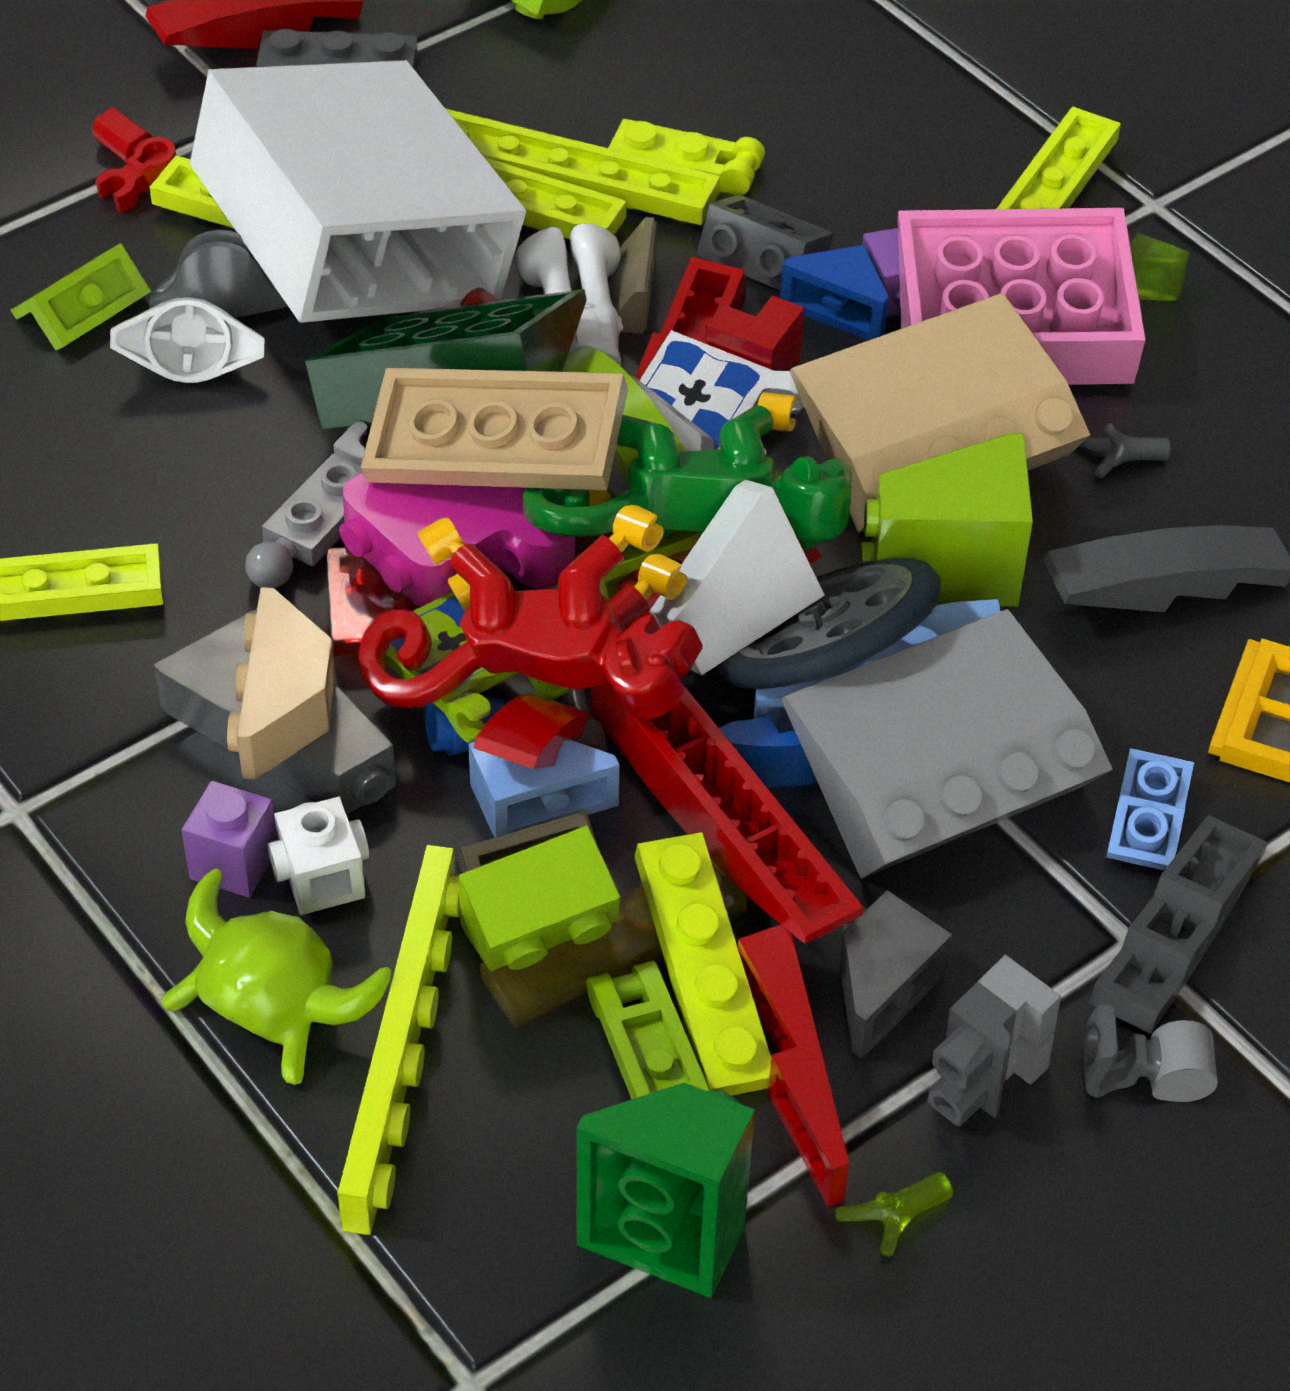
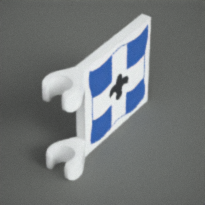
[640,330,805,455]

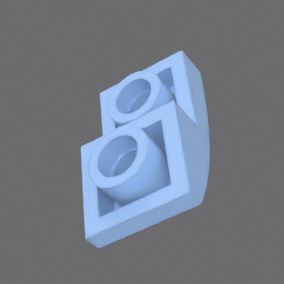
[1106,748,1194,870]

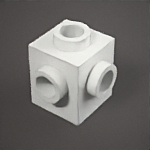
[267,796,369,915]

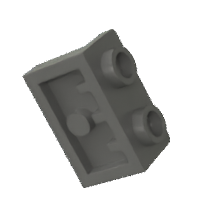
[697,194,834,291]

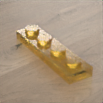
[480,860,748,1028]

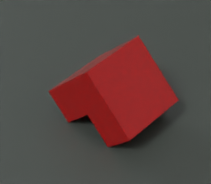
[706,296,804,371]

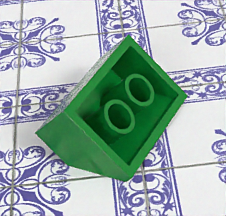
[577,1083,755,1298]

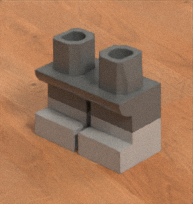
[928,954,1061,1126]

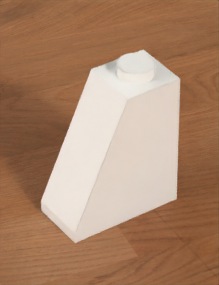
[650,480,825,675]

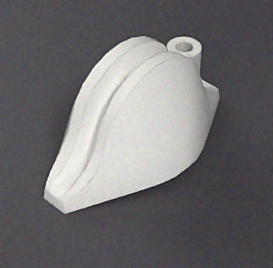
[110,298,265,383]

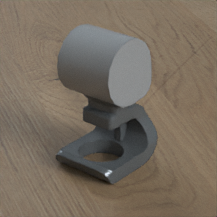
[1082,1004,1218,1102]

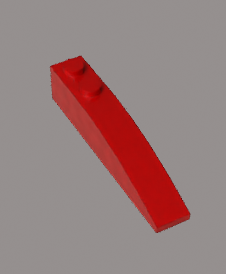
[591,682,864,944]

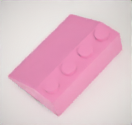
[897,208,1146,385]

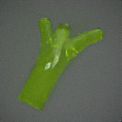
[835,1172,953,1257]

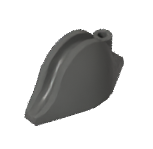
[149,230,288,317]

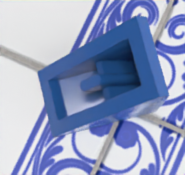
[780,245,889,341]

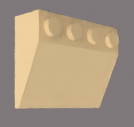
[789,293,1090,534]

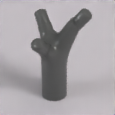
[1078,423,1170,479]

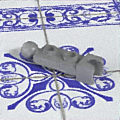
[245,422,367,589]

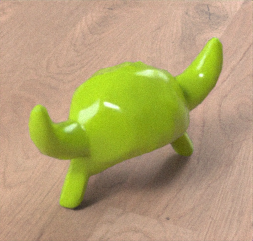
[161,868,391,1085]

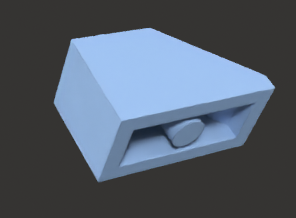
[468,739,619,838]

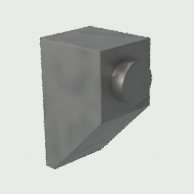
[840,890,952,1059]

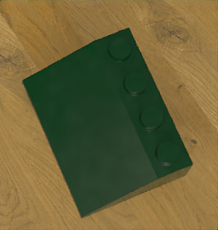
[305,289,587,432]

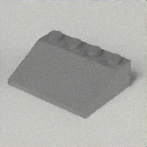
[781,609,1113,879]

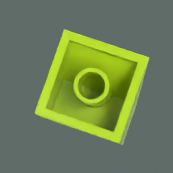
[459,825,621,971]

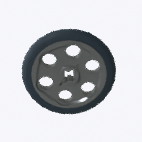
[716,558,941,690]

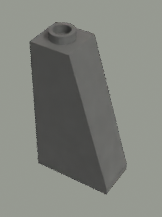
[153,609,396,815]

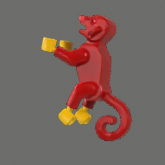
[358,505,703,720]

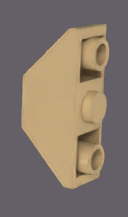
[227,587,336,780]

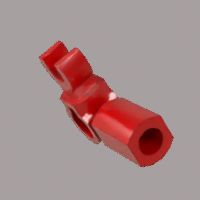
[92,107,177,213]

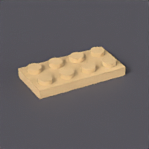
[361,368,628,490]

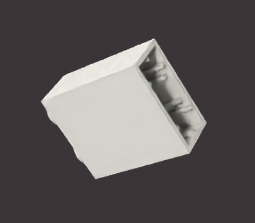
[190,60,526,323]

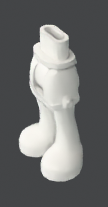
[515,224,623,366]

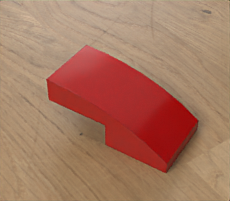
[473,693,589,769]

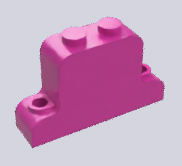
[339,472,575,607]

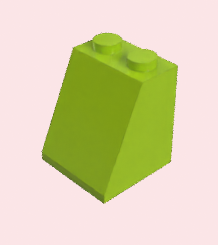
[859,433,1033,607]

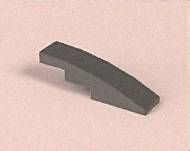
[1042,525,1290,612]
[1089,815,1269,1034]

